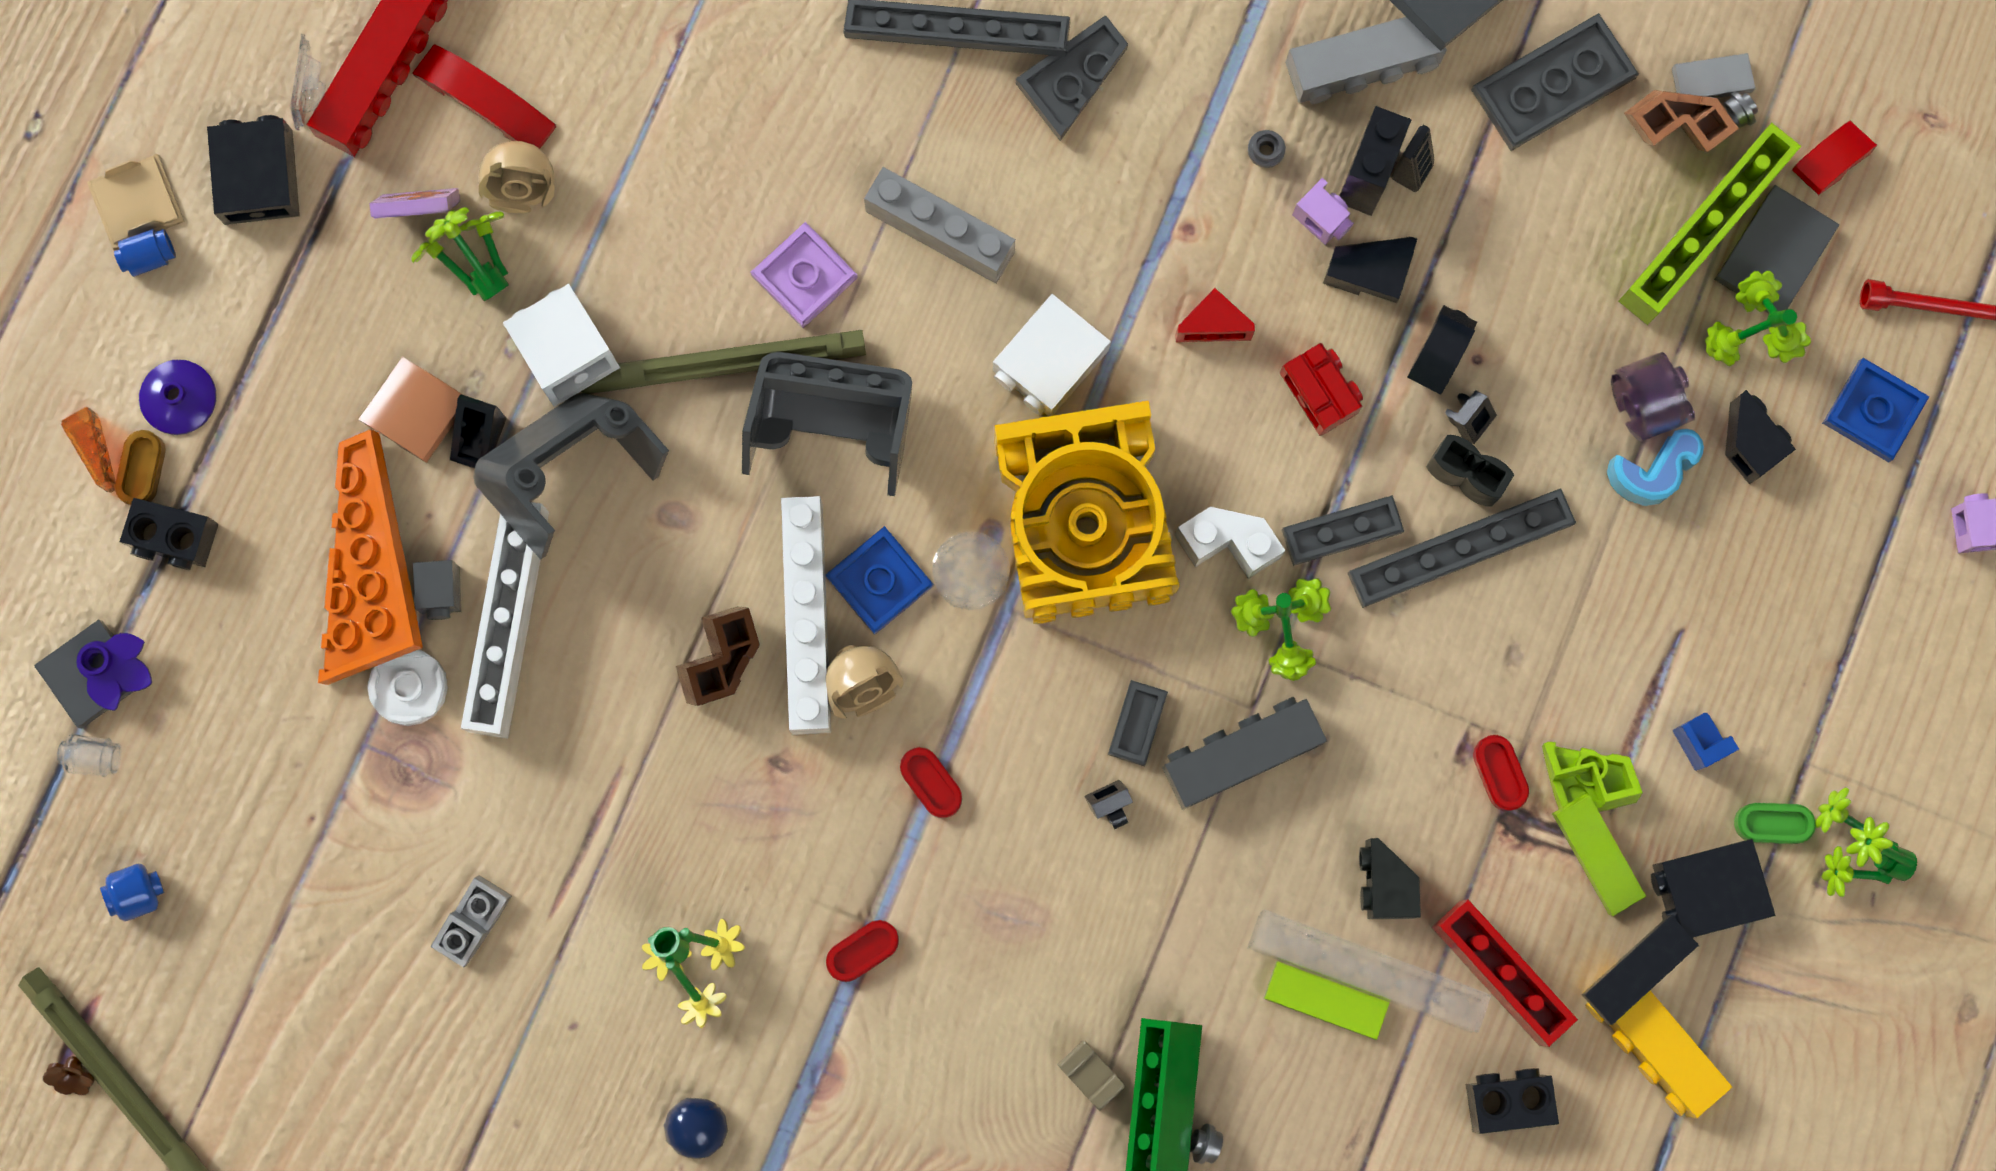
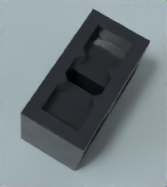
[119,498,219,570]
[1466,1068,1559,1134]

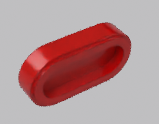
[1473,735,1529,811]
[900,747,962,818]
[826,920,899,982]

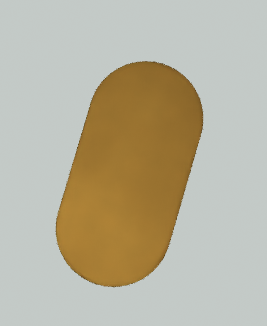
[115,430,166,506]

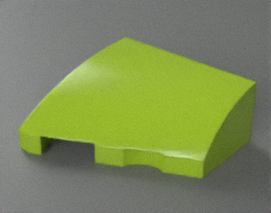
[1542,741,1643,812]

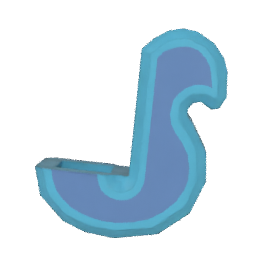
[1607,429,1704,506]

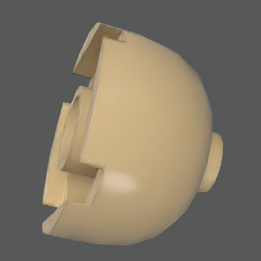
[479,141,555,213]
[826,645,904,719]

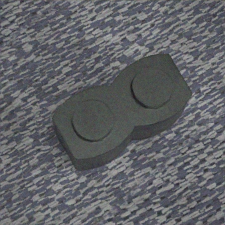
[1426,435,1514,507]

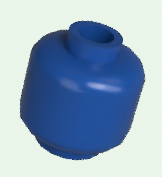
[100,864,164,921]

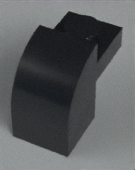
[1407,305,1477,395]

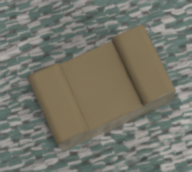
[1057,1040,1126,1111]

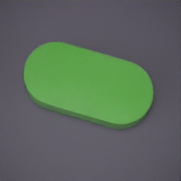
[1734,803,1816,844]

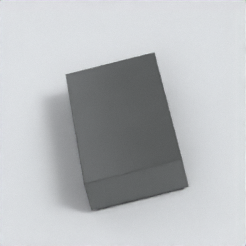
[1108,680,1168,767]

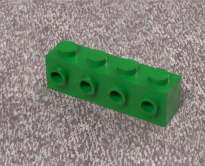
[1125,1018,1202,1171]

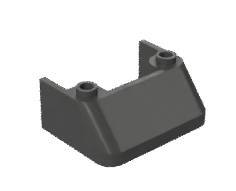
[742,352,912,496]
[473,393,669,560]

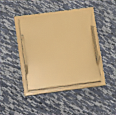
[87,154,185,250]

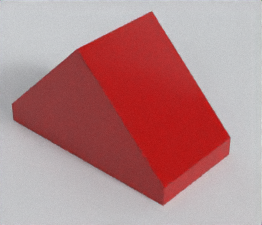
[1175,288,1255,342]

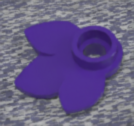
[76,633,152,711]

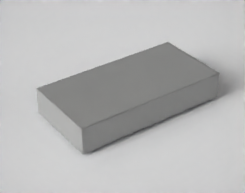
[1672,53,1755,98]

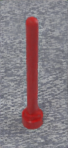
[1860,279,1996,321]

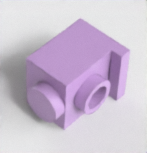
[1292,178,1354,245]
[1951,493,1996,553]

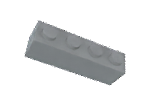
[1285,17,1447,104]
[864,167,1016,284]

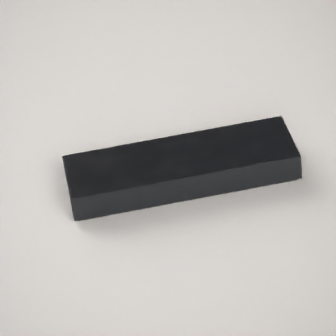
[1582,915,1699,1025]

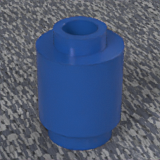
[114,229,176,277]

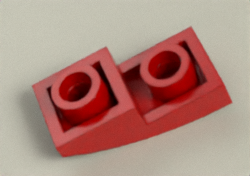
[1792,120,1877,195]

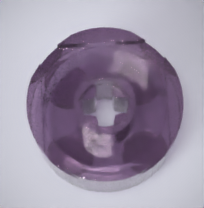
[1611,352,1695,441]

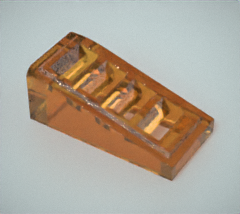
[61,407,116,493]

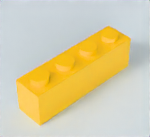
[1582,982,1733,1118]

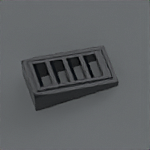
[1392,124,1434,192]

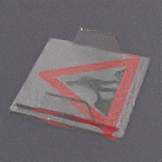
[290,34,326,131]

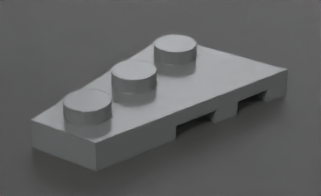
[1016,15,1128,141]

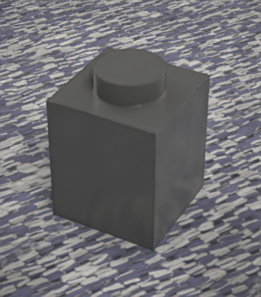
[413,560,461,620]

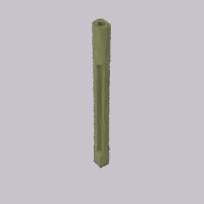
[581,330,866,394]
[18,967,208,1171]

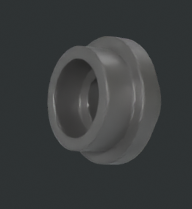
[1724,91,1758,128]
[1248,130,1286,168]
[1190,1124,1223,1164]

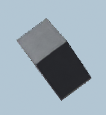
[450,394,507,468]

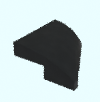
[1323,237,1417,303]

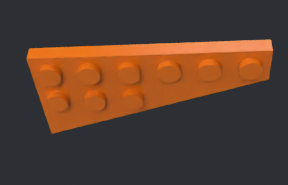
[318,429,423,685]

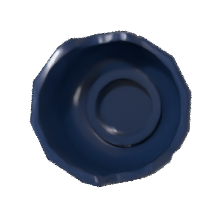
[664,1098,728,1159]

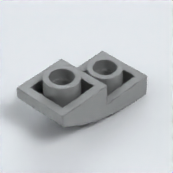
[431,875,512,968]

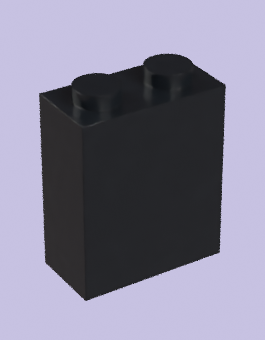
[1339,106,1412,216]
[207,115,300,225]
[1651,839,1776,938]

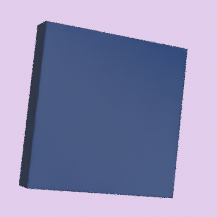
[1822,358,1930,462]
[825,526,934,635]

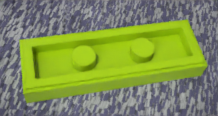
[1552,794,1646,916]
[1264,961,1390,1040]

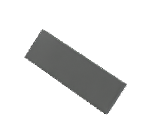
[1282,495,1404,566]

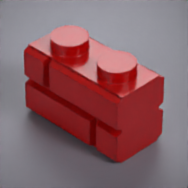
[1280,343,1363,436]

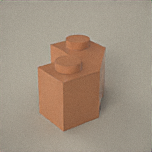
[1624,90,1739,152]

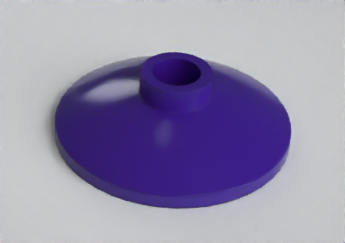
[139,360,216,435]

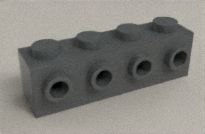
[1162,697,1327,810]

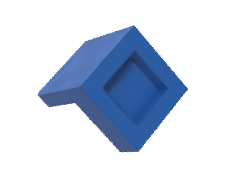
[1672,713,1739,771]

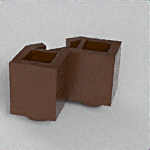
[676,606,760,706]

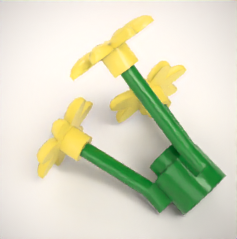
[642,919,745,1028]

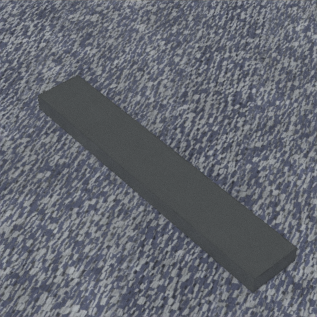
[843,0,1071,57]
[1348,488,1576,608]

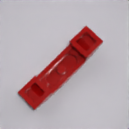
[412,44,556,149]

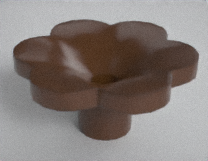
[43,1056,94,1095]

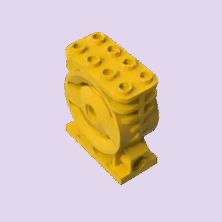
[994,400,1180,624]

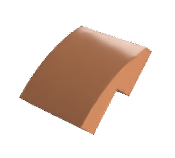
[359,357,463,463]

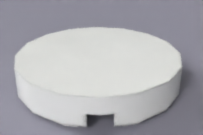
[367,650,448,726]

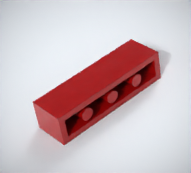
[1431,899,1578,1047]

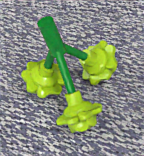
[1705,271,1811,366]
[1231,578,1331,681]

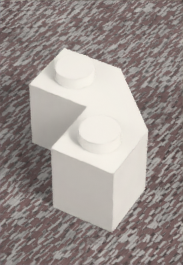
[1175,507,1285,579]

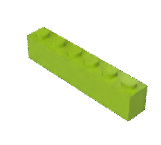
[1618,122,1801,325]

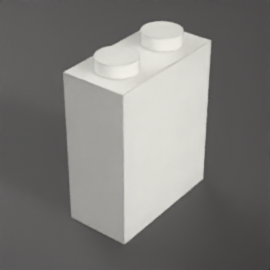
[503,284,620,407]
[993,294,1111,416]

